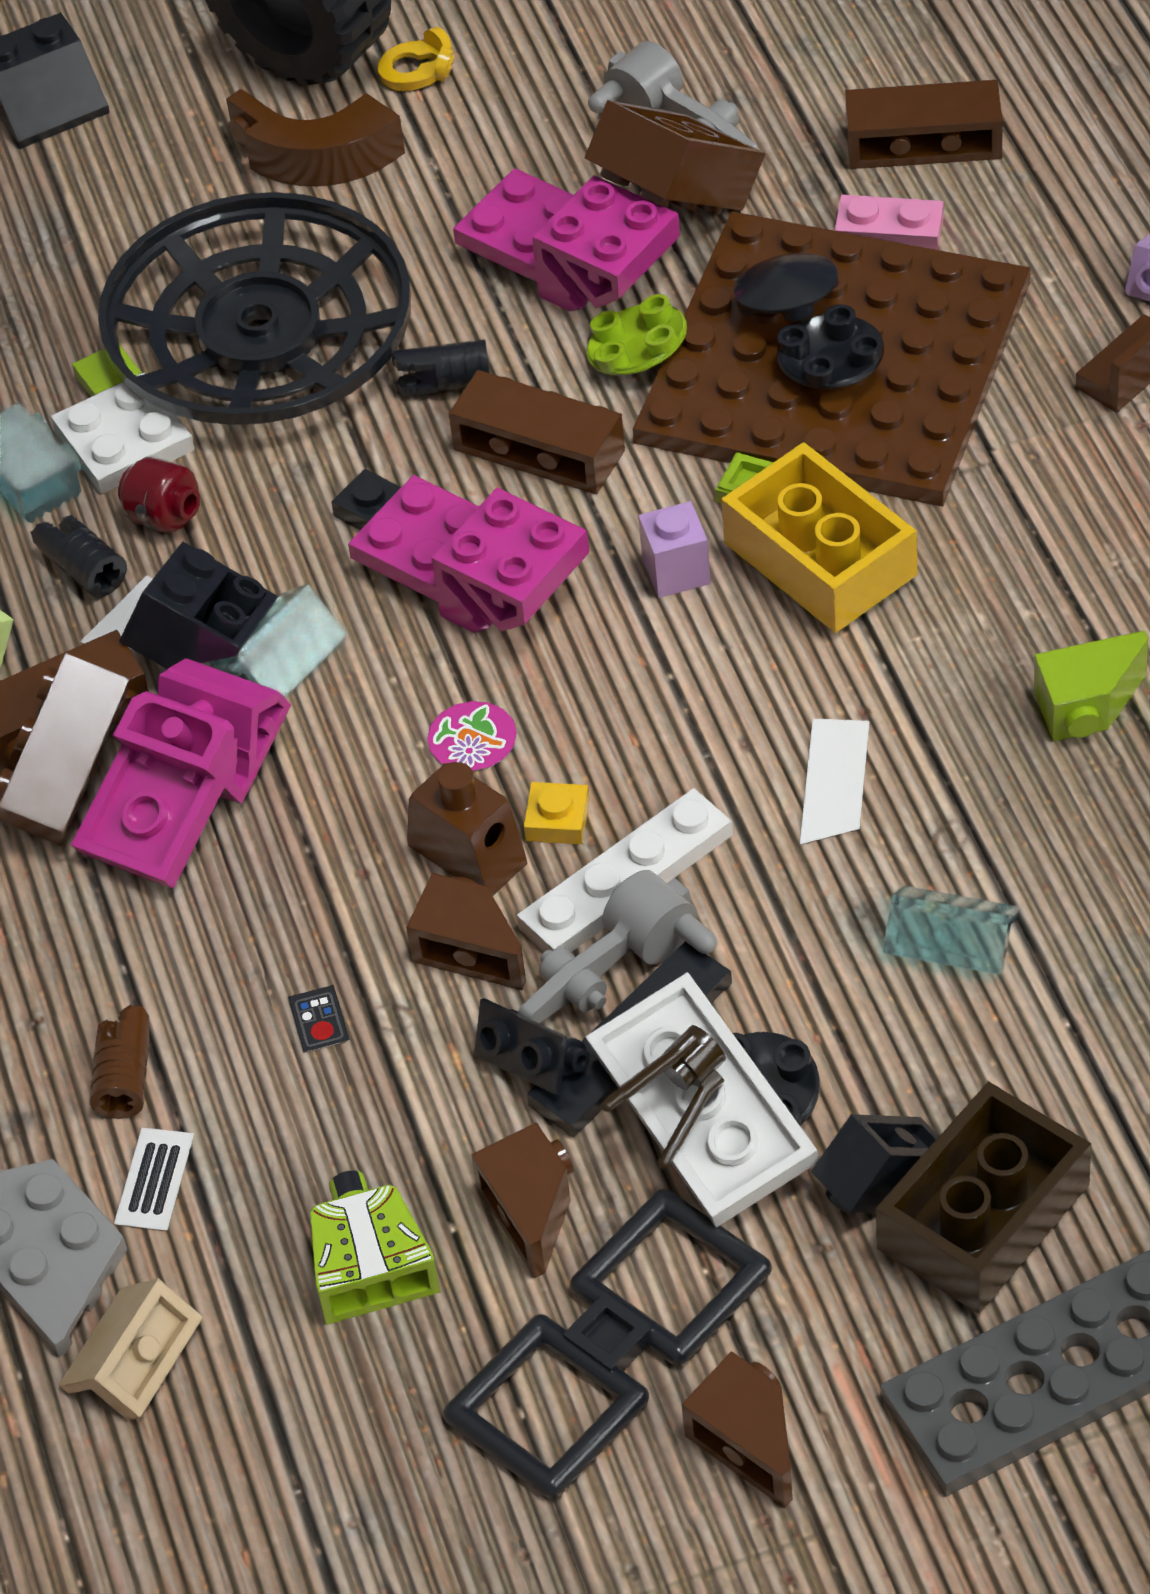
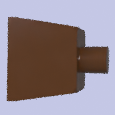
[407,762,527,896]

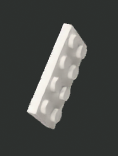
[585,972,820,1228]

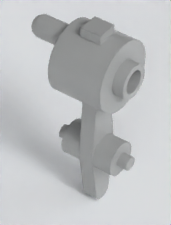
[588,41,759,150]
[518,870,717,1023]

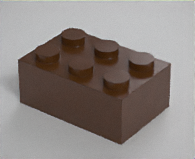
[584,100,766,214]

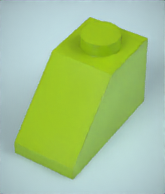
[1034,630,1148,742]

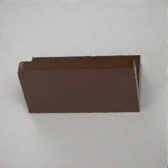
[1076,314,1150,413]

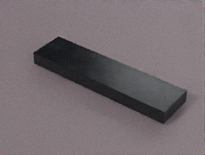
[527,941,732,1137]

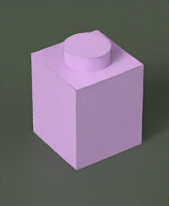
[638,501,711,598]

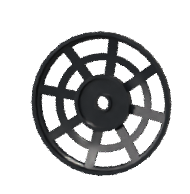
[98,192,411,425]

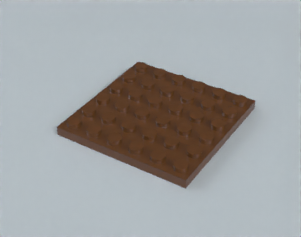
[633,211,1031,507]

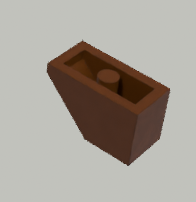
[406,873,526,990]
[471,1122,574,1278]
[681,1351,793,1509]

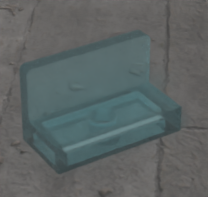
[211,584,347,697]
[883,886,1019,975]

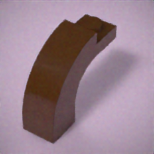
[226,89,405,186]

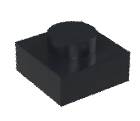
[331,469,401,530]

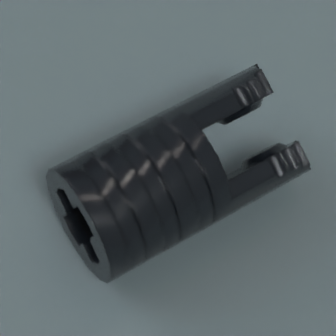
[391,339,490,397]
[30,515,127,597]

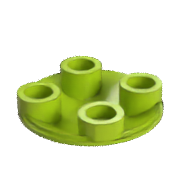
[586,294,687,375]

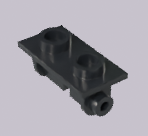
[474,998,590,1094]

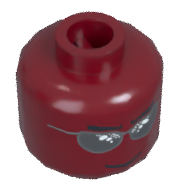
[118,457,200,533]

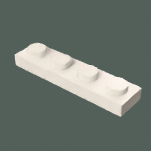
[517,788,733,952]

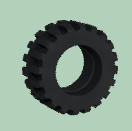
[205,0,391,85]

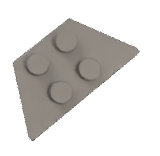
[0,1159,127,1358]

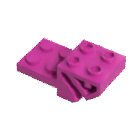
[453,168,680,311]
[348,475,589,633]
[71,658,291,889]

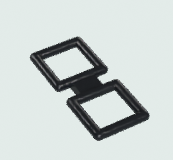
[443,1189,772,1498]

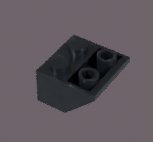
[119,541,278,669]

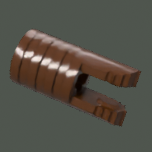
[89,1005,150,1119]

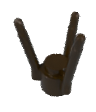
[601,1025,726,1169]

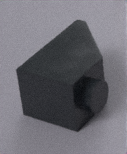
[811,1114,939,1214]

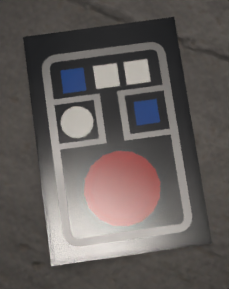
[288,985,350,1053]

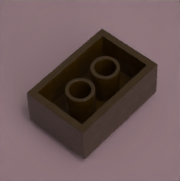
[876,1081,1091,1314]

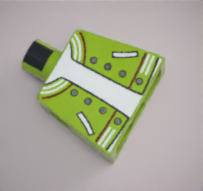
[310,1170,441,1325]

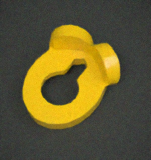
[378,26,455,91]

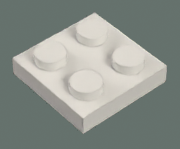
[51,373,195,494]

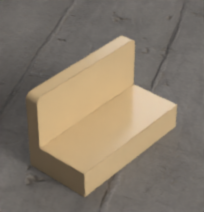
[59,1278,203,1420]

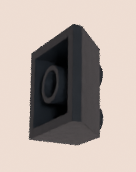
[0,12,110,149]

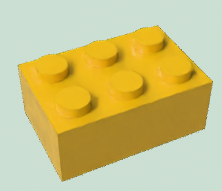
[721,442,918,634]

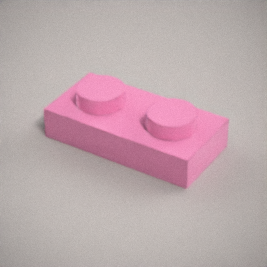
[835,195,944,250]

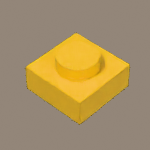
[524,782,590,844]

